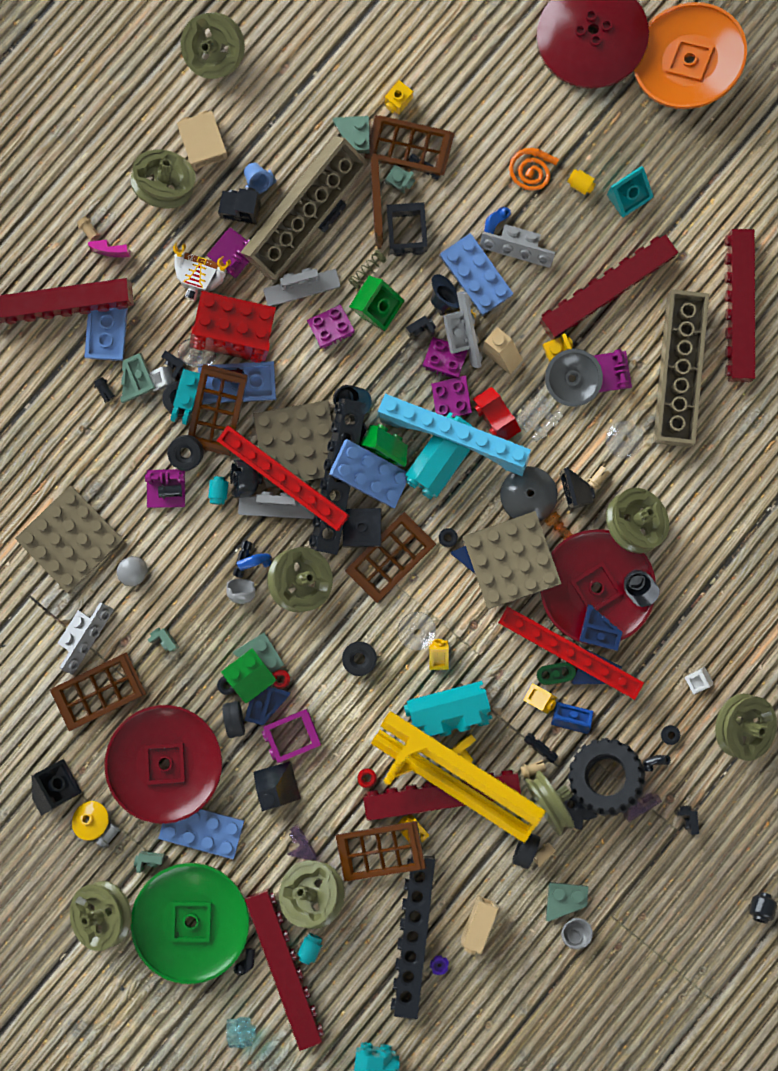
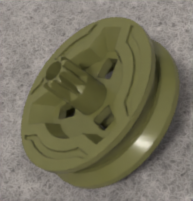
[181,13,245,79]
[130,149,196,209]
[606,488,669,554]
[267,547,333,612]
[715,693,777,761]
[524,770,574,836]
[279,860,345,929]
[70,881,132,951]

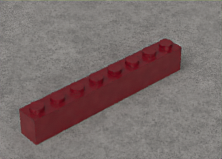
[725,229,755,382]
[540,234,679,340]
[0,278,134,324]
[363,769,521,821]
[245,888,325,1051]

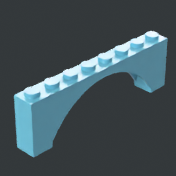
[378,394,531,476]

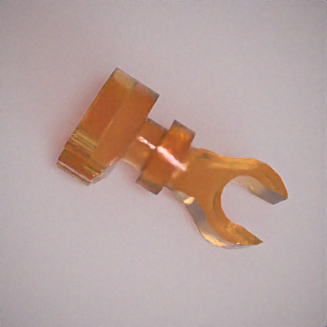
[544,511,573,540]

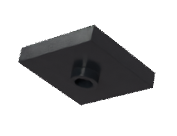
[343,508,382,548]

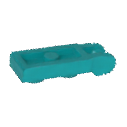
[171,369,201,425]

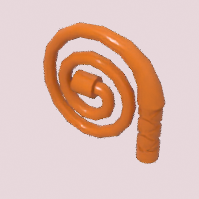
[509,148,559,191]

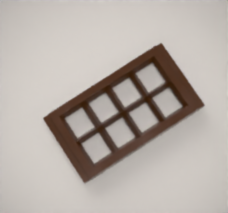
[364,115,455,176]
[371,154,383,249]
[188,364,248,456]
[345,512,436,603]
[50,652,147,732]
[335,821,426,881]

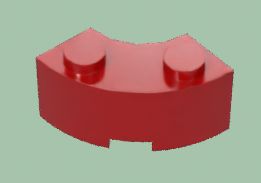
[473,387,521,440]

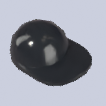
[333,385,372,414]
[623,570,660,607]

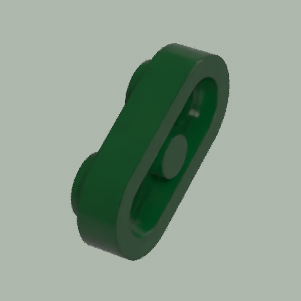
[536,662,575,685]

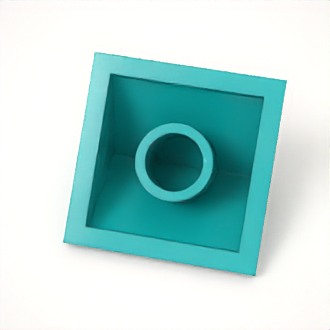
[607,166,654,217]

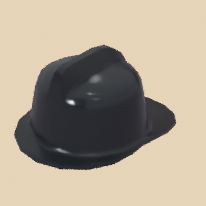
[430,274,460,316]

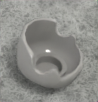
[116,556,148,587]
[226,579,256,604]
[561,918,593,950]

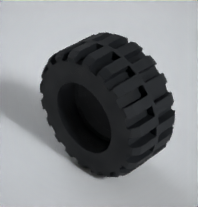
[568,738,646,816]

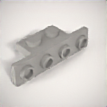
[479,224,555,268]
[263,268,340,306]
[443,291,482,368]
[238,492,315,519]
[58,602,114,675]

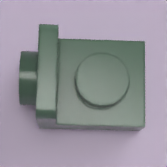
[385,165,415,193]
[148,628,179,652]
[134,851,165,873]

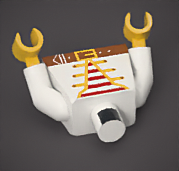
[173,242,231,301]

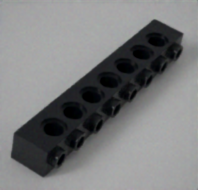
[309,399,366,555]
[390,855,436,1019]

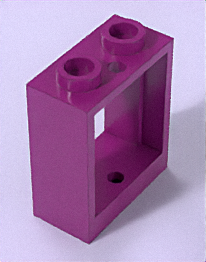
[262,708,322,763]

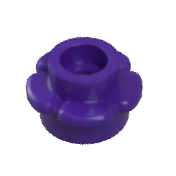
[430,955,449,975]

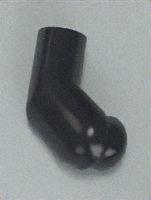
[642,755,671,772]
[234,948,255,975]

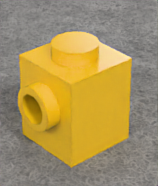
[385,80,413,115]

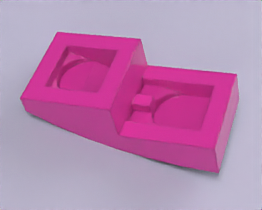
[88,239,131,258]

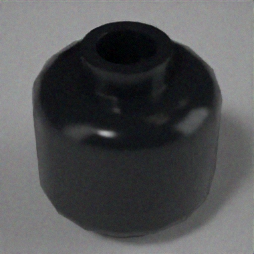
[749,892,777,924]

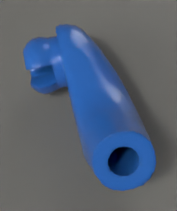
[484,207,511,234]
[237,553,272,571]

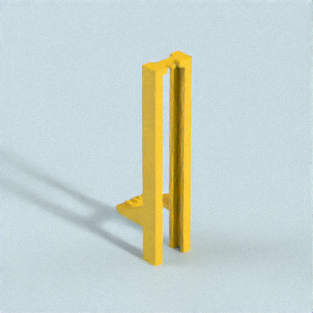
[371,711,545,843]

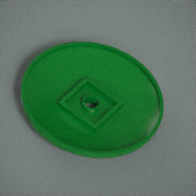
[130,863,249,984]

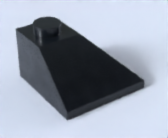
[559,467,595,510]
[31,759,82,816]
[253,761,301,811]

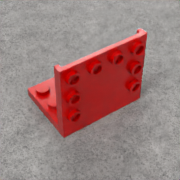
[190,291,276,363]

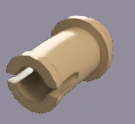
[77,217,100,242]
[588,466,610,491]
[520,760,546,779]
[533,842,556,867]

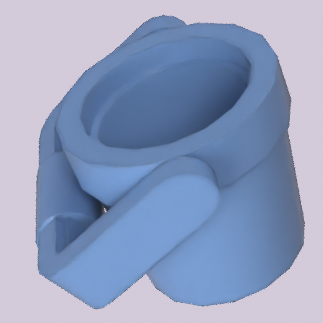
[244,163,277,194]

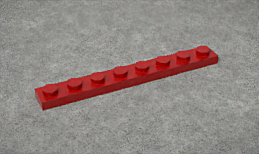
[217,425,350,531]
[498,606,644,700]

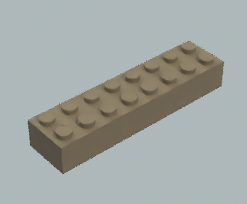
[240,136,369,280]
[653,289,709,447]

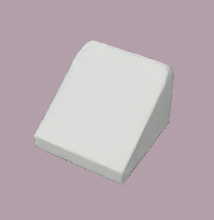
[150,367,175,391]
[684,667,713,695]

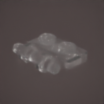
[516,393,563,443]

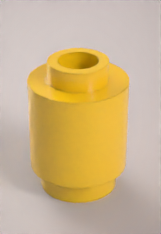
[567,169,596,195]

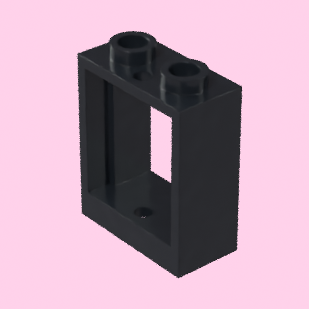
[387,202,428,256]

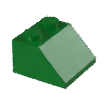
[349,275,405,332]
[359,424,408,467]
[221,648,277,704]

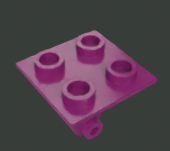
[206,227,250,279]
[307,304,355,349]
[422,337,468,379]
[593,349,632,393]
[431,375,472,417]
[145,469,185,508]

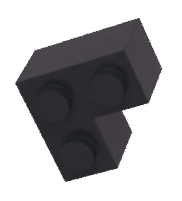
[218,187,261,225]

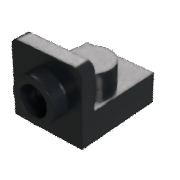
[406,315,436,337]
[161,351,187,381]
[675,806,699,835]

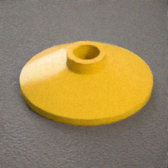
[72,801,109,841]

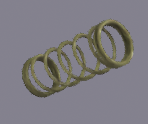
[348,250,387,290]

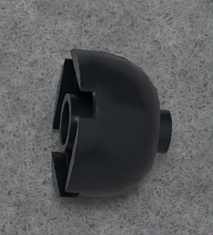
[230,460,262,498]

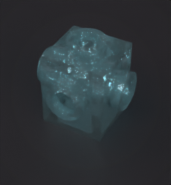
[226,1017,256,1049]

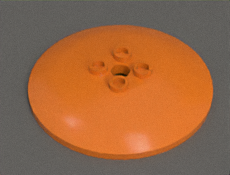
[634,2,747,109]

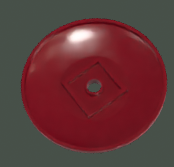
[537,0,649,89]
[540,529,656,645]
[104,705,222,824]

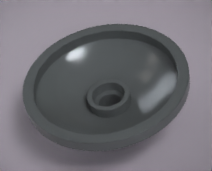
[545,349,603,407]
[500,466,558,521]

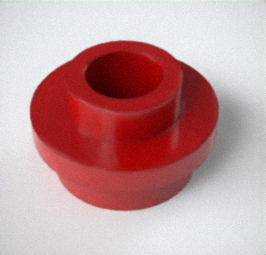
[272,670,290,689]
[357,768,377,788]

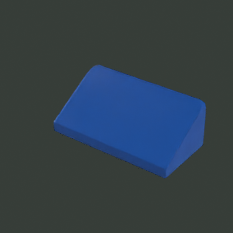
[551,702,594,734]

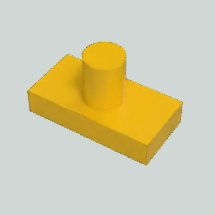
[450,733,476,762]

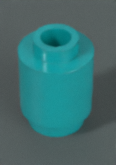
[208,476,229,505]
[297,933,323,965]

